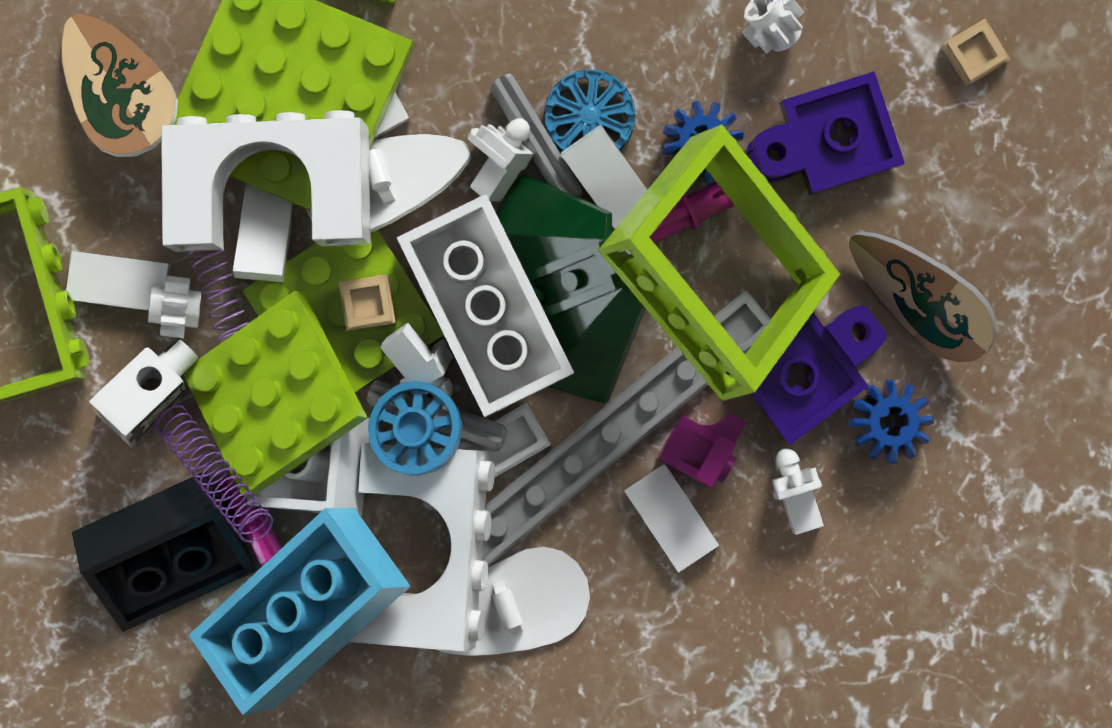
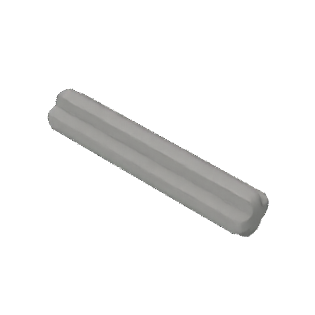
[490,73,583,198]
[367,380,507,452]

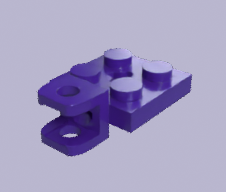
[746,71,905,196]
[751,306,886,445]

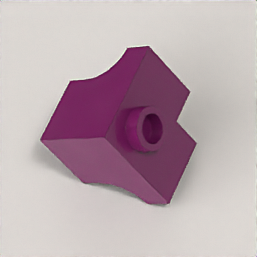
[657,413,747,488]

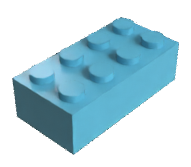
[189,508,411,715]

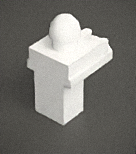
[467,118,534,201]
[380,323,454,397]
[771,448,824,535]

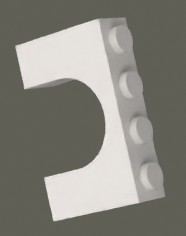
[161,110,371,252]
[350,443,495,652]

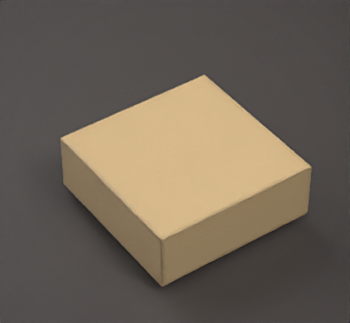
[941,19,1011,87]
[338,274,397,332]

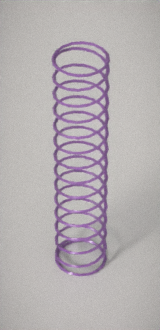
[154,405,273,542]

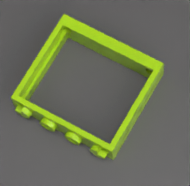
[598,124,840,401]
[0,187,90,404]

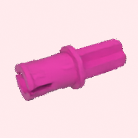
[650,182,735,243]
[217,474,282,566]

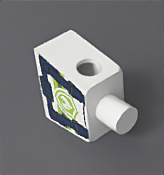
[89,338,198,448]

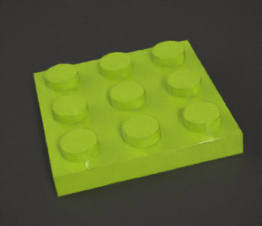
[242,230,444,393]
[183,291,368,498]

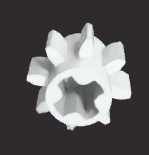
[742,0,804,53]
[148,276,202,339]

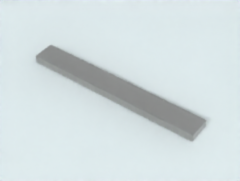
[444,290,771,567]

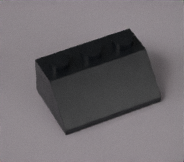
[72,471,257,632]

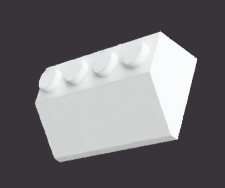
[397,194,574,418]

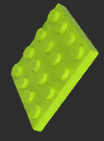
[158,0,416,212]

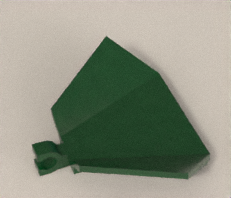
[495,174,646,404]

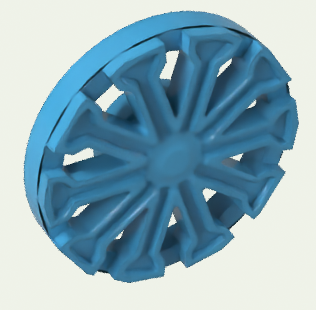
[544,70,636,152]
[368,381,463,476]

